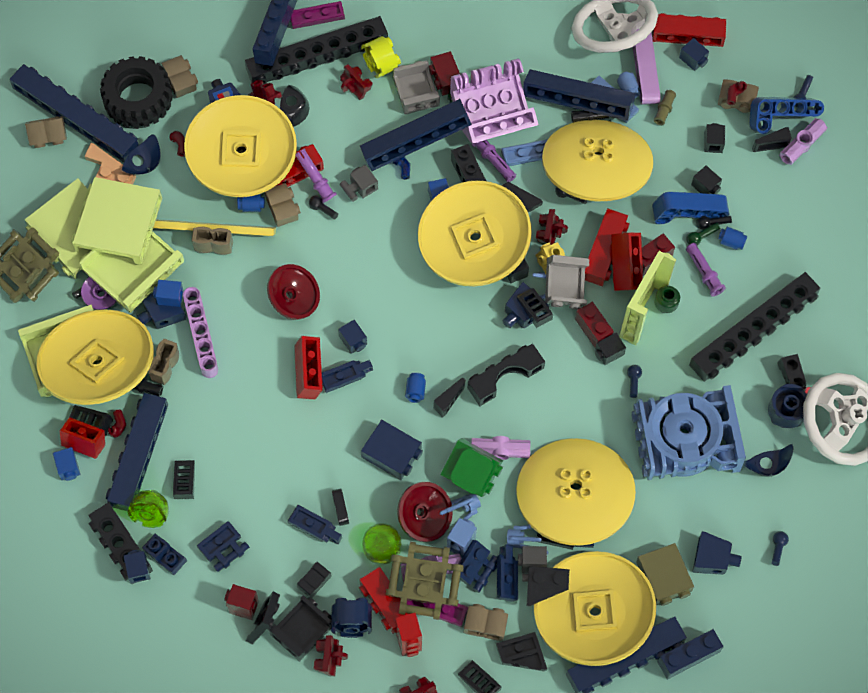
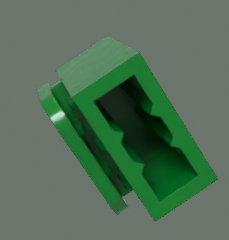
[440,438,503,497]

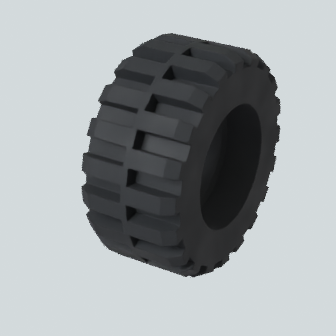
[100,56,173,129]

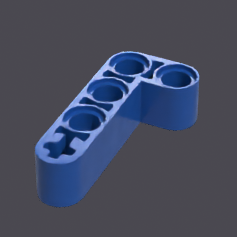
[749,97,824,134]
[652,192,729,224]

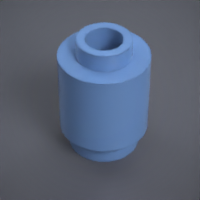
[617,72,640,98]

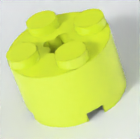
[361,36,401,78]

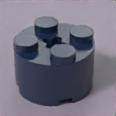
[768,384,807,428]
[331,598,372,638]

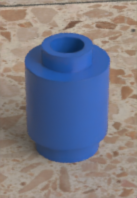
[237,194,265,212]
[718,226,747,250]
[405,373,426,403]

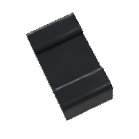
[297,561,331,598]

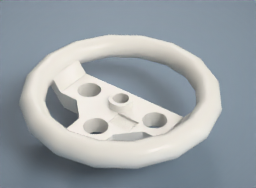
[571,0,658,53]
[803,373,868,466]

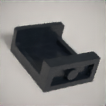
[269,595,331,662]

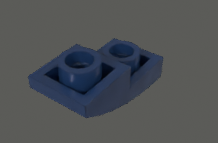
[142,533,187,575]

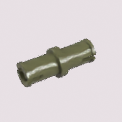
[654,90,676,126]

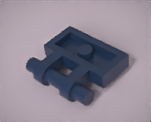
[197,521,250,572]
[458,540,497,593]

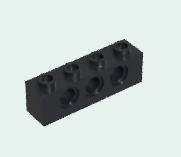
[88,502,153,584]

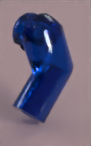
[393,156,411,180]

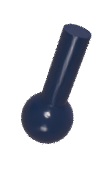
[793,75,813,107]
[627,365,642,398]
[772,531,789,566]

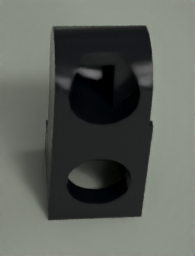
[777,354,806,390]

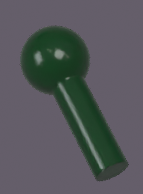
[687,223,720,246]

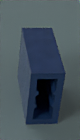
[361,419,423,480]

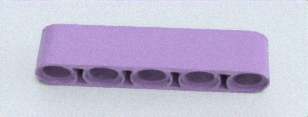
[633,28,660,105]
[183,287,218,378]

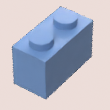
[447,518,477,558]

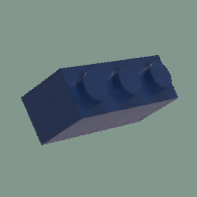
[657,629,724,680]

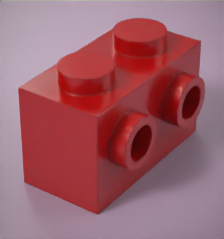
[60,417,106,459]

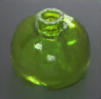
[127,490,169,528]
[362,523,402,564]

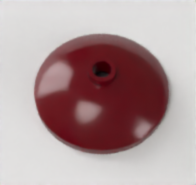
[267,264,320,320]
[397,482,453,542]

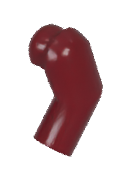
[727,81,747,105]
[169,131,185,157]
[108,409,127,438]

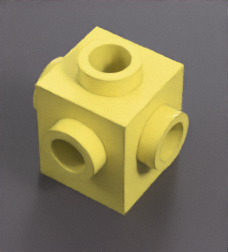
[535,242,565,274]

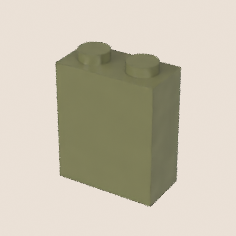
[636,543,694,606]

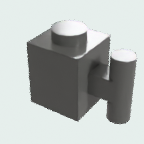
[340,165,378,202]
[518,546,547,582]

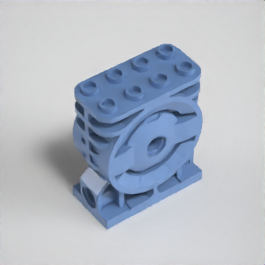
[632,385,746,480]

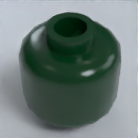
[654,285,681,313]

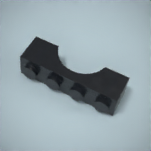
[467,343,545,406]

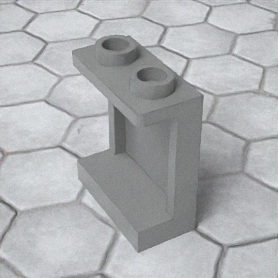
[393,61,440,114]
[545,255,589,309]

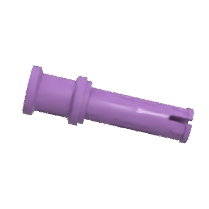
[471,140,516,182]
[296,148,337,203]
[686,243,726,297]

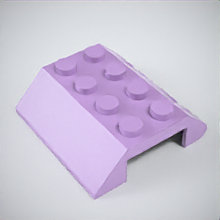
[450,58,539,144]

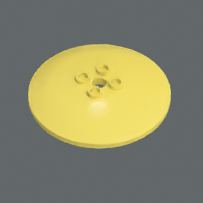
[184,95,297,197]
[542,120,653,201]
[418,181,532,287]
[37,310,154,405]
[516,438,636,545]
[534,551,656,666]

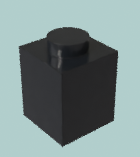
[704,123,725,153]
[691,165,722,194]
[595,332,626,365]

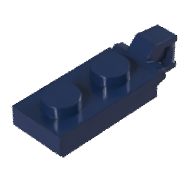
[322,360,373,393]
[288,505,342,544]
[497,544,518,602]

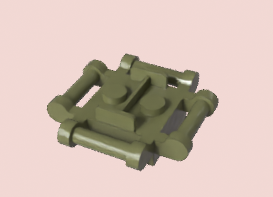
[0,228,59,303]
[385,541,464,620]

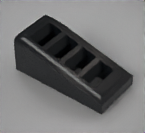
[752,127,792,152]
[517,288,553,328]
[433,378,466,417]
[69,405,113,436]
[173,460,195,499]
[458,660,502,693]

